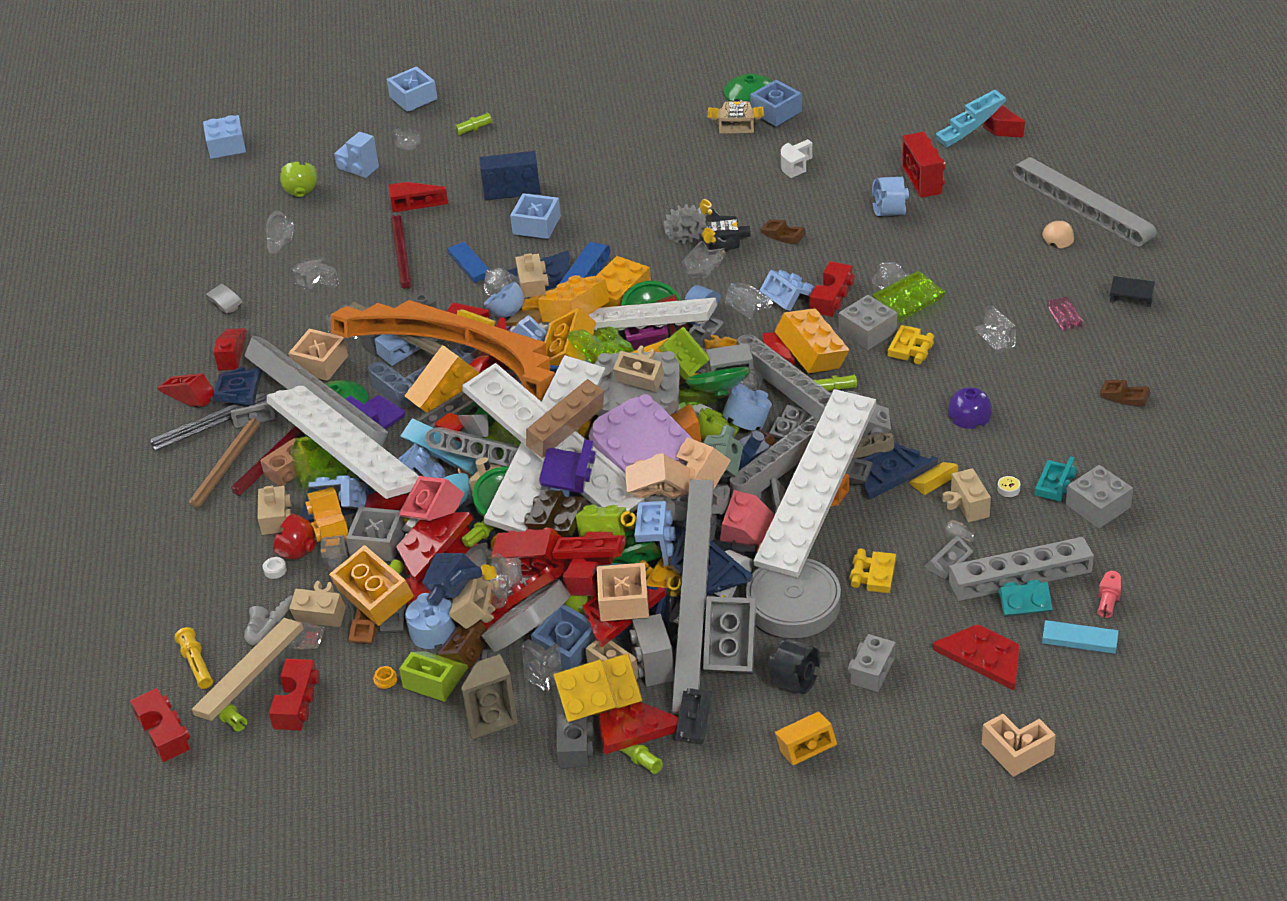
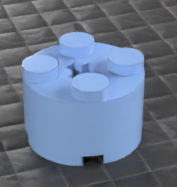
[872,177,909,216]
[722,384,772,430]
[406,593,456,649]

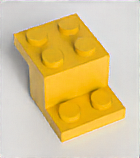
[554,653,643,722]

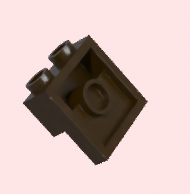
[524,490,588,537]

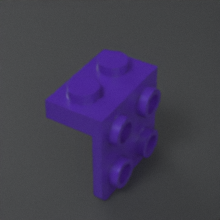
[345,395,405,429]
[539,439,596,493]

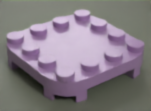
[589,394,692,474]

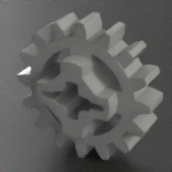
[663,204,707,244]

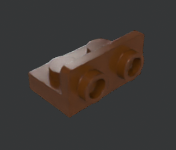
[437,621,488,670]

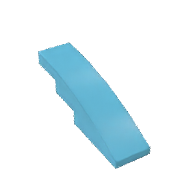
[935,89,1006,148]
[401,418,478,476]

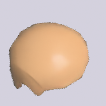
[1042,221,1074,248]

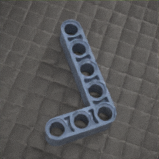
[369,344,479,408]

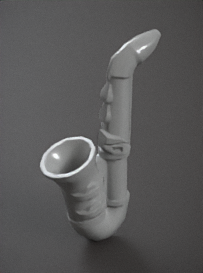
[244,595,293,646]

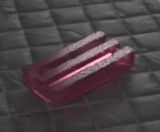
[1047,297,1083,331]

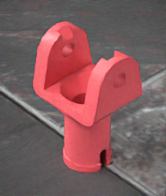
[1097,571,1121,618]

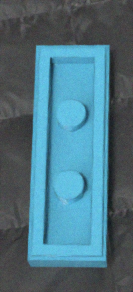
[1042,620,1118,654]

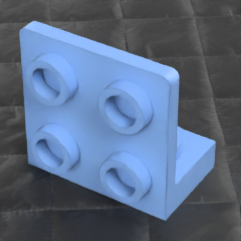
[760,269,815,311]
[398,443,445,478]
[308,476,367,510]
[635,501,676,566]

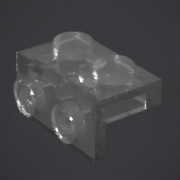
[681,241,727,279]

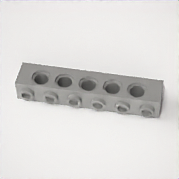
[949,537,1094,601]

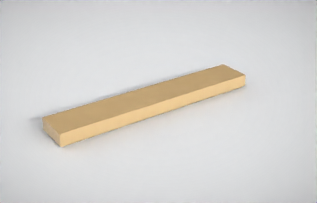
[192,618,304,721]

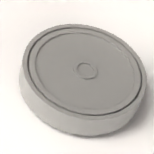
[746,558,841,638]
[482,579,570,652]

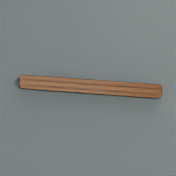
[189,418,260,508]

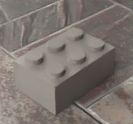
[703,596,756,673]

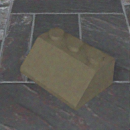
[461,654,518,739]

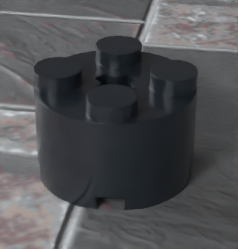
[768,638,821,694]

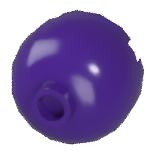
[948,387,992,429]

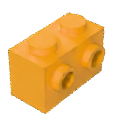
[775,711,837,766]

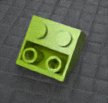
[399,651,468,702]

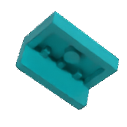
[1035,456,1077,502]
[998,580,1053,617]

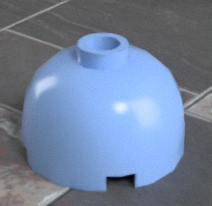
[484,281,524,318]

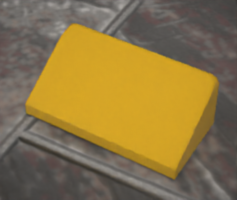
[909,462,958,495]

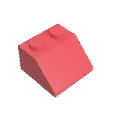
[398,476,464,521]
[720,490,775,550]

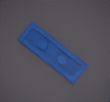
[447,242,491,283]

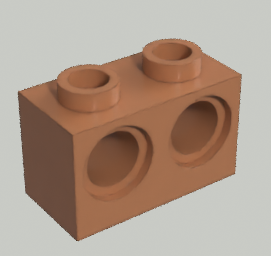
[260,438,314,486]

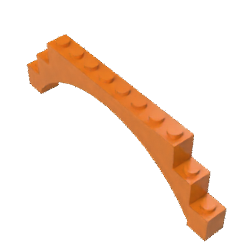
[331,300,555,401]

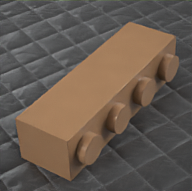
[526,379,604,458]

